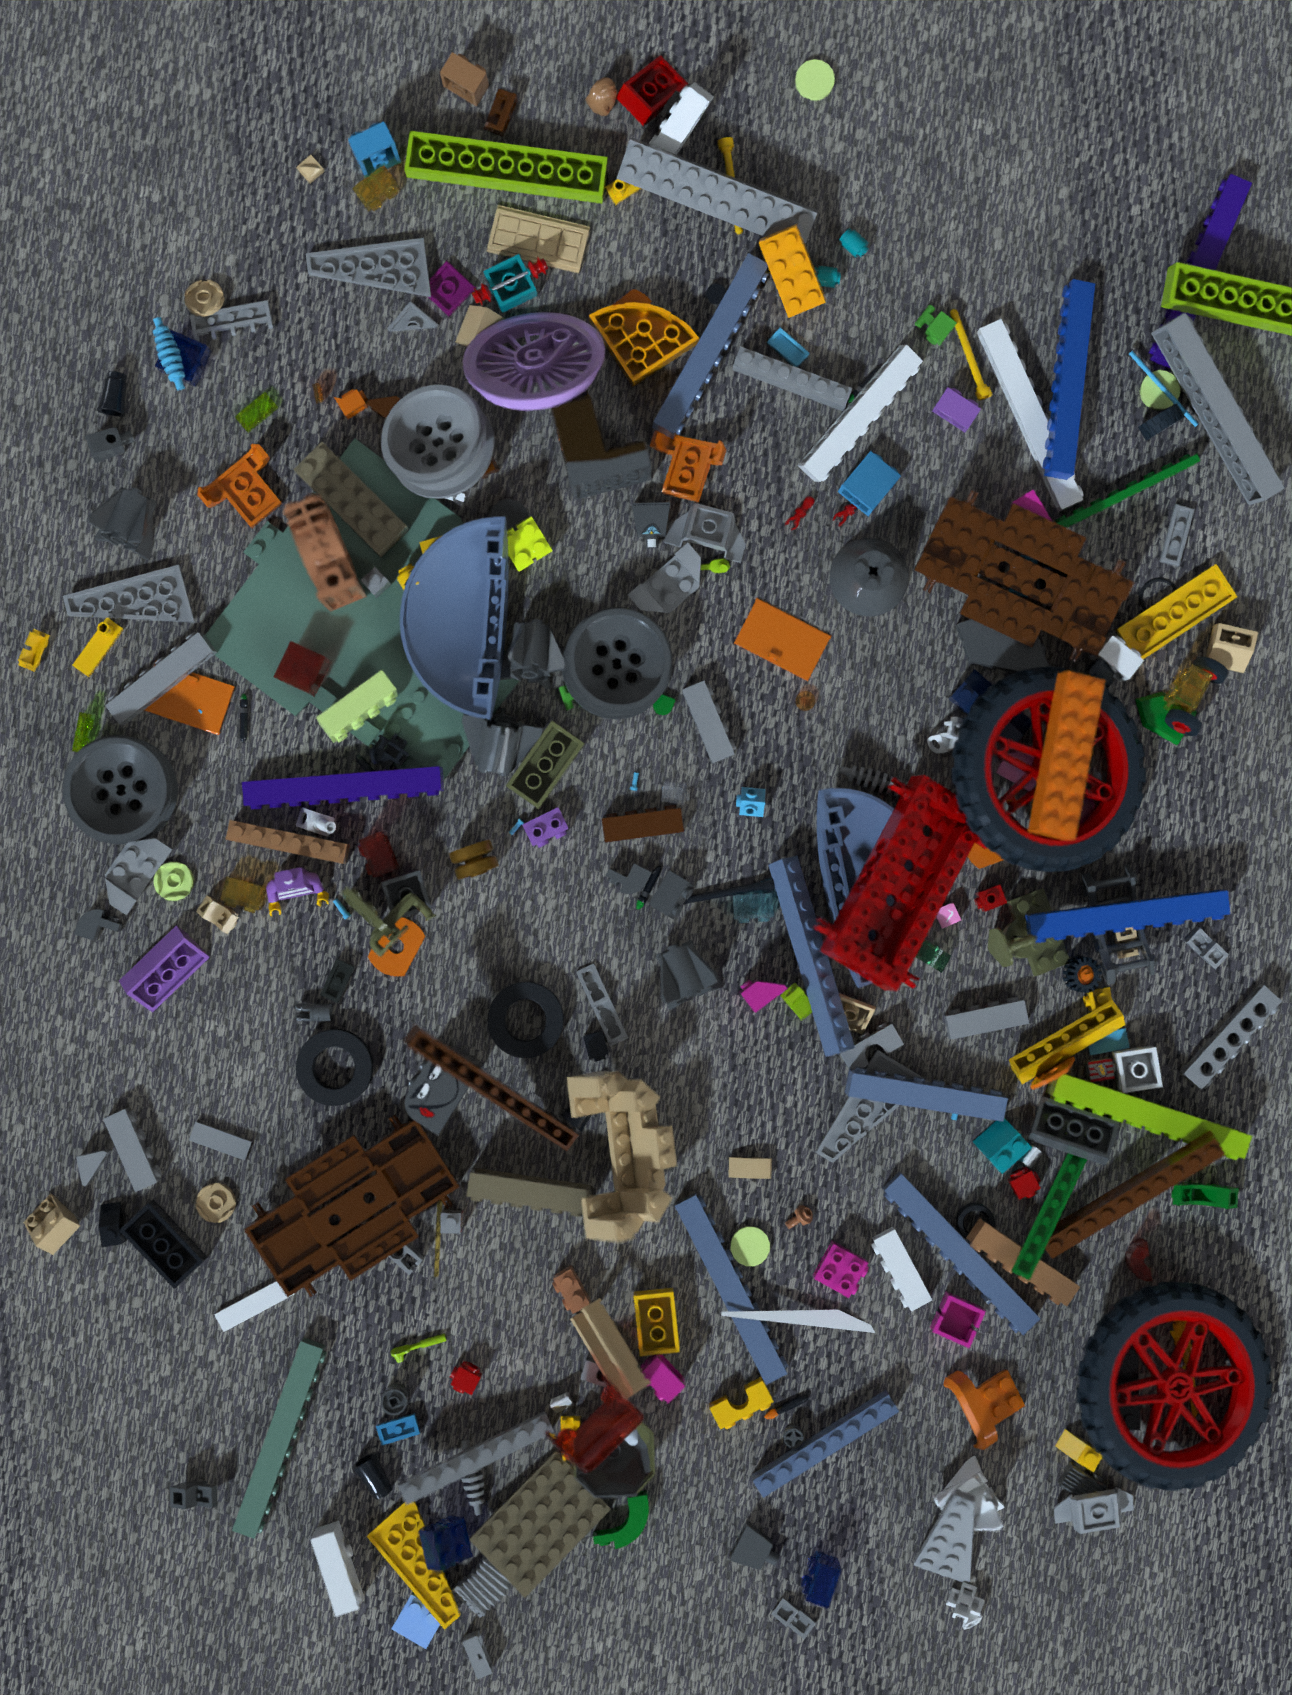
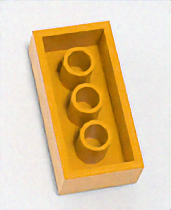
[759,223,826,318]

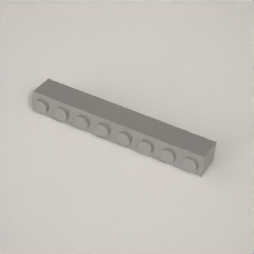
[397,1412,554,1505]

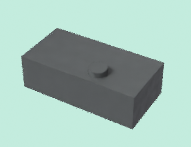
[1028,1096,1120,1165]

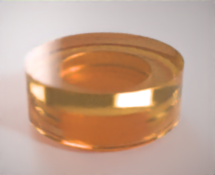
[312,383,324,404]
[795,691,815,711]

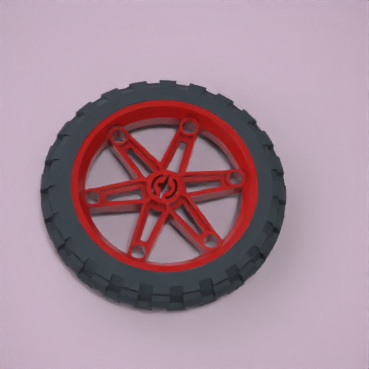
[952,666,1146,872]
[1076,1281,1272,1491]

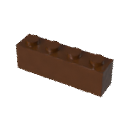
[602,805,684,843]

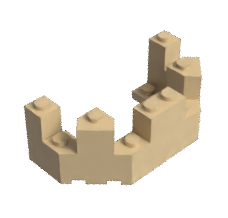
[567,1071,677,1242]

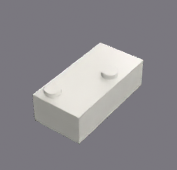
[310,1521,364,1617]

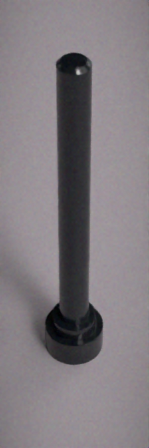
[683,876,775,904]

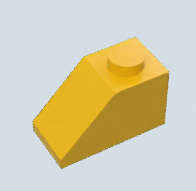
[1055,1429,1102,1472]

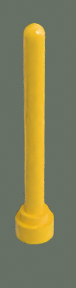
[717,137,743,234]
[950,309,993,401]

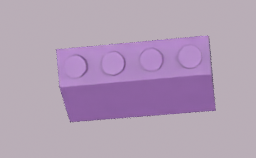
[119,925,210,1013]

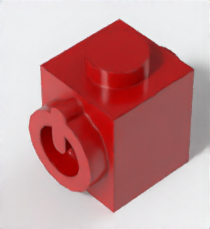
[974,884,1007,912]
[1007,1166,1041,1200]
[450,1361,482,1395]

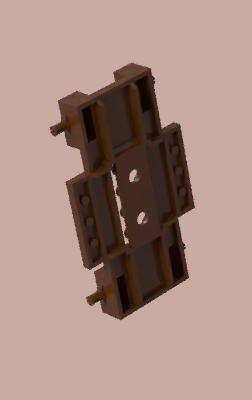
[914,490,1134,662]
[244,1114,459,1298]

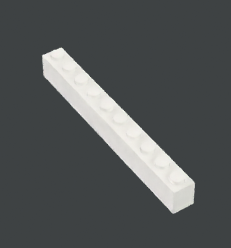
[977,319,1084,512]

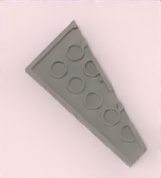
[306,238,431,297]
[63,565,196,623]
[815,1049,928,1163]
[913,1490,975,1584]

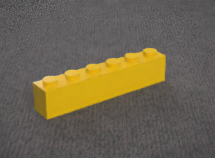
[1008,1000,1125,1084]

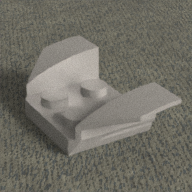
[664,503,746,563]
[628,543,701,614]
[105,838,172,915]
[1054,1487,1134,1534]

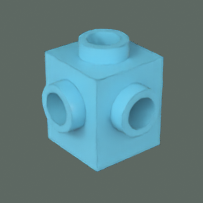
[736,787,766,817]

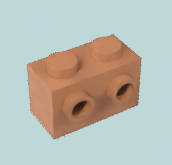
[552,1265,591,1314]

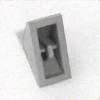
[76,1149,111,1187]

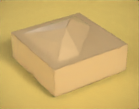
[296,155,325,184]

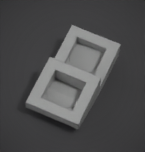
[1183,926,1229,970]
[772,1597,817,1639]

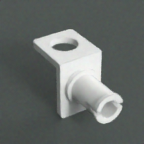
[296,807,336,837]

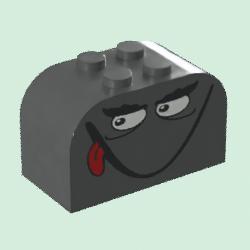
[405,1046,484,1135]

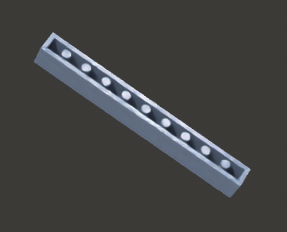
[652,253,770,439]
[768,856,855,1057]
[883,1172,1040,1335]
[674,1192,789,1385]

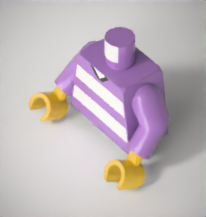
[266,867,329,916]

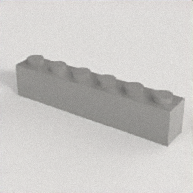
[733,346,852,411]
[105,632,218,725]

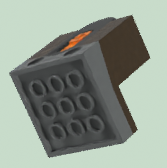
[550,389,651,500]

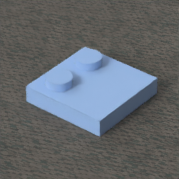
[392,1593,440,1649]

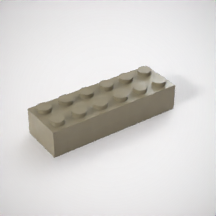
[293,442,409,558]
[467,1167,591,1217]

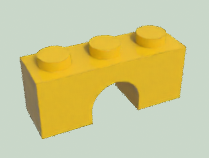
[709,1376,774,1430]

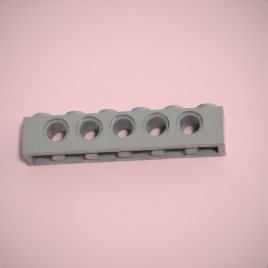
[1180,984,1282,1090]

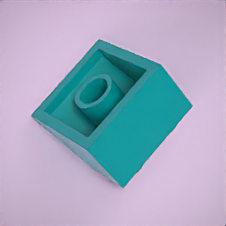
[972,1118,1032,1174]

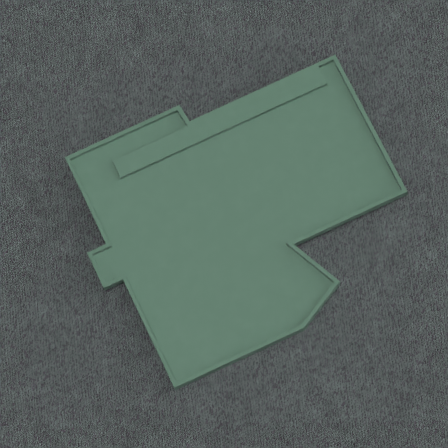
[205,438,519,780]

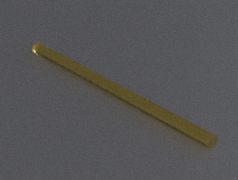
[434,1200,442,1277]

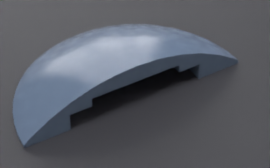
[400,517,509,719]
[817,788,912,988]

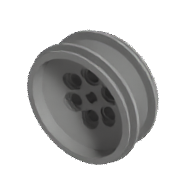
[381,385,494,499]

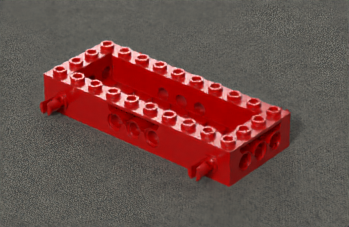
[814,775,987,991]

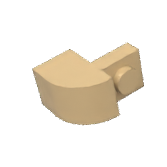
[196,895,238,934]

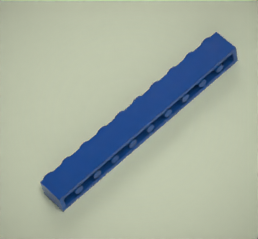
[1043,279,1095,480]
[1025,889,1231,943]

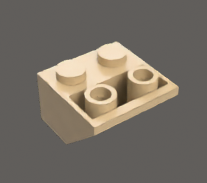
[1206,623,1258,673]
[23,1193,80,1255]

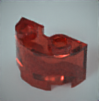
[1125,1238,1153,1282]

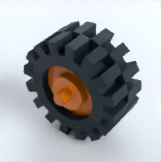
[1062,956,1102,993]

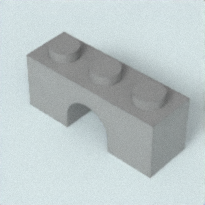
[839,1022,904,1070]

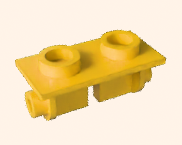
[18,628,50,672]

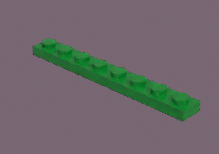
[1054,454,1201,528]
[1011,1153,1087,1281]

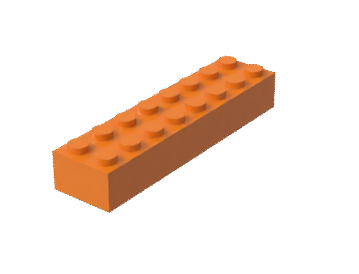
[1028,671,1105,840]

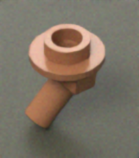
[785,1205,813,1229]

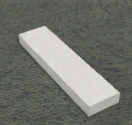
[214,1281,295,1332]

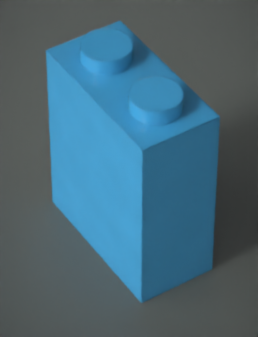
[838,451,901,517]

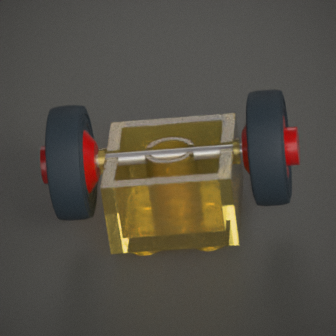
[1163,656,1228,736]

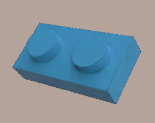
[376,1413,421,1445]

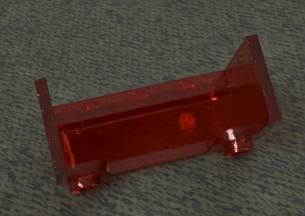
[545,1375,644,1473]

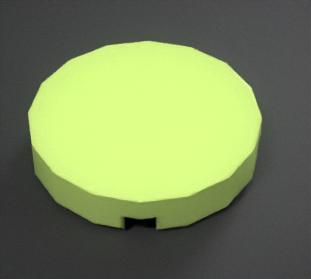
[795,59,835,101]
[1140,370,1180,411]
[153,861,194,901]
[730,1226,770,1266]

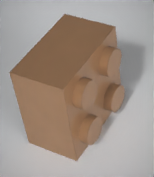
[440,52,489,106]

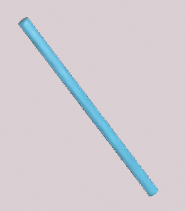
[1129,351,1199,427]

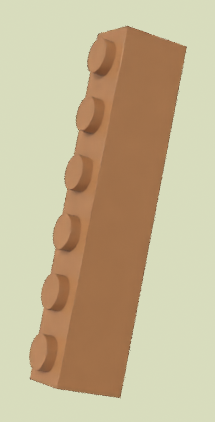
[225,820,350,864]
[966,1218,1080,1306]

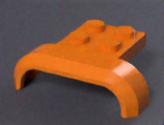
[650,430,727,502]
[197,444,283,528]
[943,1370,1025,1450]

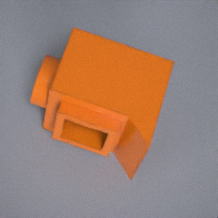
[334,389,368,419]

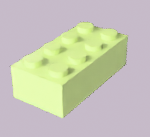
[316,670,398,743]

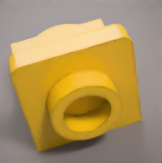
[1083,987,1112,1011]

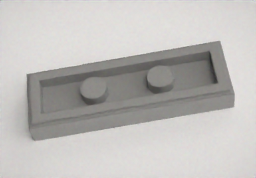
[1159,504,1195,567]
[189,1121,253,1161]

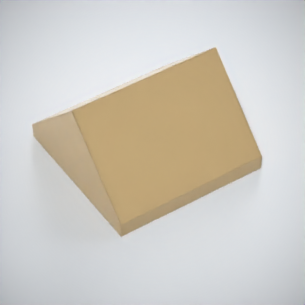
[456,305,505,353]
[839,993,876,1034]

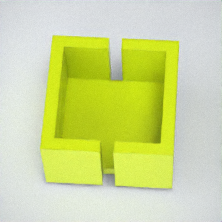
[507,516,553,572]

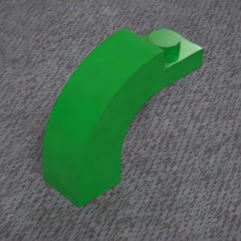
[1171,1182,1239,1209]
[593,1490,649,1549]

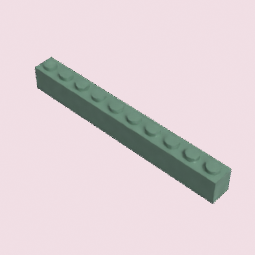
[232,1337,327,1539]

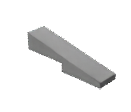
[576,964,628,1046]

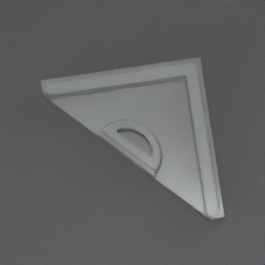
[387,301,439,332]

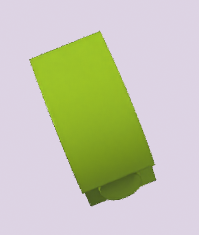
[780,983,812,1021]

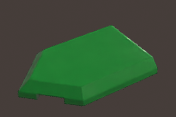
[1135,692,1197,746]

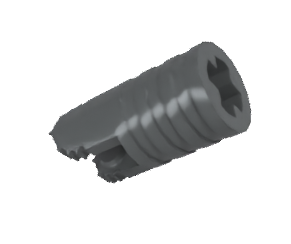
[295,1003,332,1022]

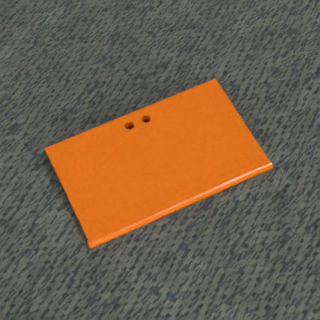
[734,598,832,681]
[144,660,235,735]

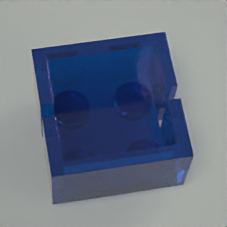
[155,330,212,387]
[418,1516,473,1572]
[801,1551,842,1609]

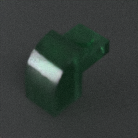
[915,939,951,973]

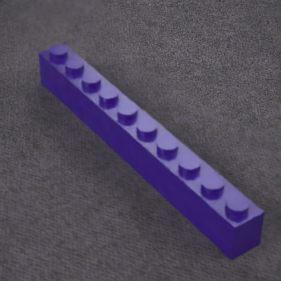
[1148,174,1252,369]
[242,766,444,810]

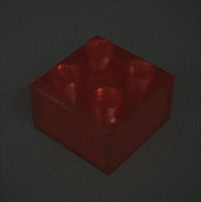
[273,641,332,697]
[358,831,400,878]

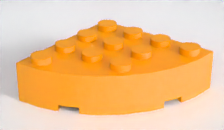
[589,302,699,387]

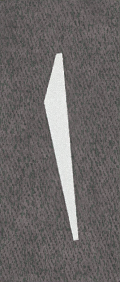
[722,1310,875,1333]

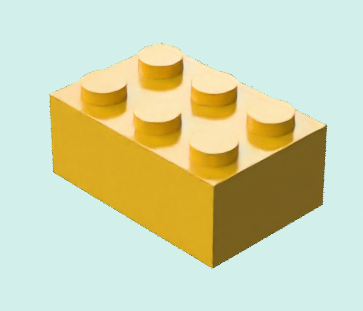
[633,1288,680,1356]

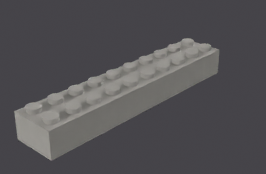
[616,138,818,244]
[1151,313,1285,505]

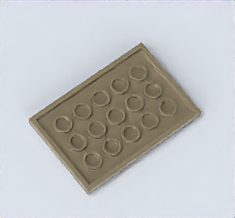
[469,1451,611,1598]

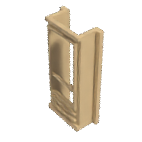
[570,1298,651,1403]

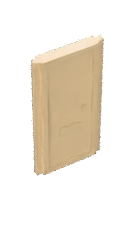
[487,205,590,274]

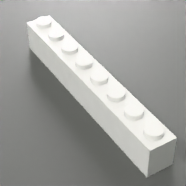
[797,345,923,482]

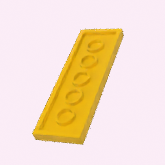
[1116,564,1237,659]

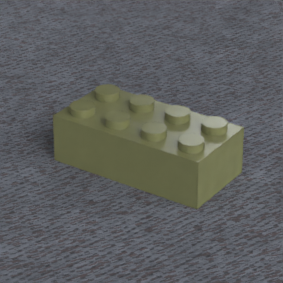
[506,721,585,810]

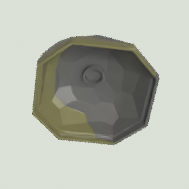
[573,1413,655,1498]

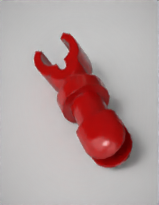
[785,496,815,530]
[832,503,857,527]

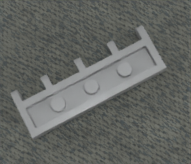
[190,300,274,343]

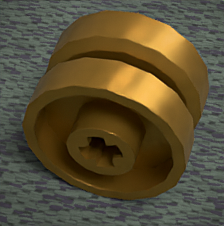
[449,839,499,880]

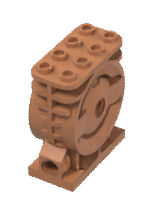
[283,493,367,612]

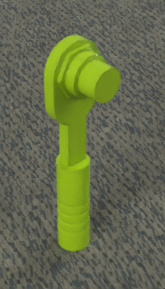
[700,558,730,573]
[390,1333,447,1363]

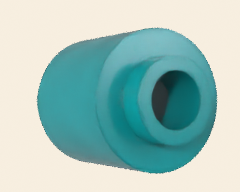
[839,228,869,258]
[814,266,841,288]

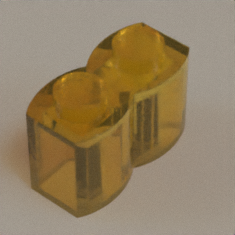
[352,165,400,212]
[220,876,266,913]

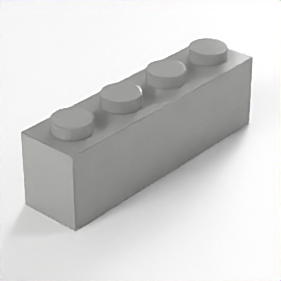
[682,681,737,764]
[944,996,1029,1040]
[103,1107,162,1192]

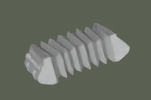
[451,1555,512,1618]

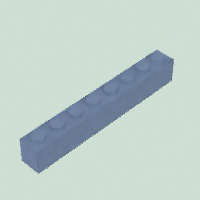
[845,1067,1008,1121]
[752,1390,899,1498]

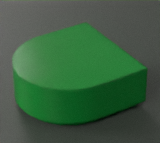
[653,694,676,716]

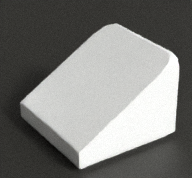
[1020,1145,1042,1168]
[550,1392,574,1413]

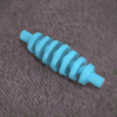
[153,317,185,390]

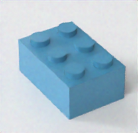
[348,121,401,179]

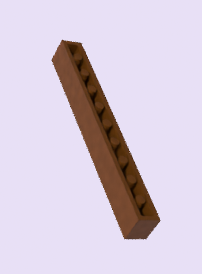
[403,1024,578,1151]
[1045,1130,1226,1259]

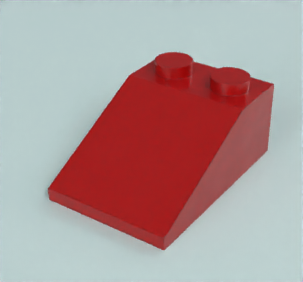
[616,55,688,126]

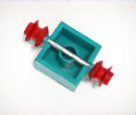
[471,254,548,313]

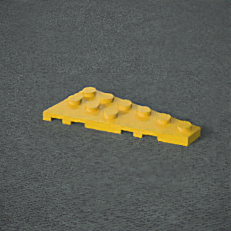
[366,1501,461,1630]

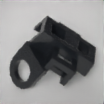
[369,733,409,770]

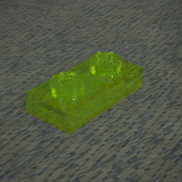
[235,392,278,433]
[72,712,94,752]

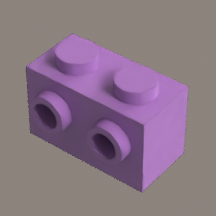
[932,387,981,432]
[523,807,569,848]

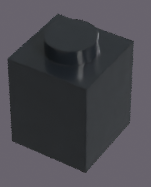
[583,1030,609,1062]

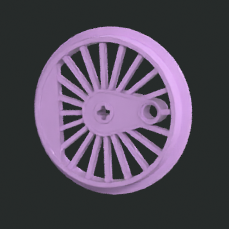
[463,312,605,410]

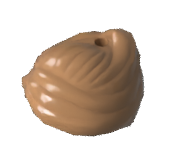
[585,77,617,116]

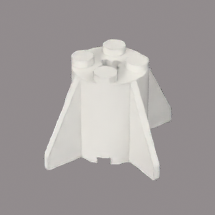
[933,1456,1005,1530]

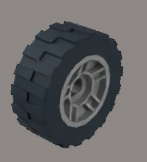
[1138,403,1185,441]

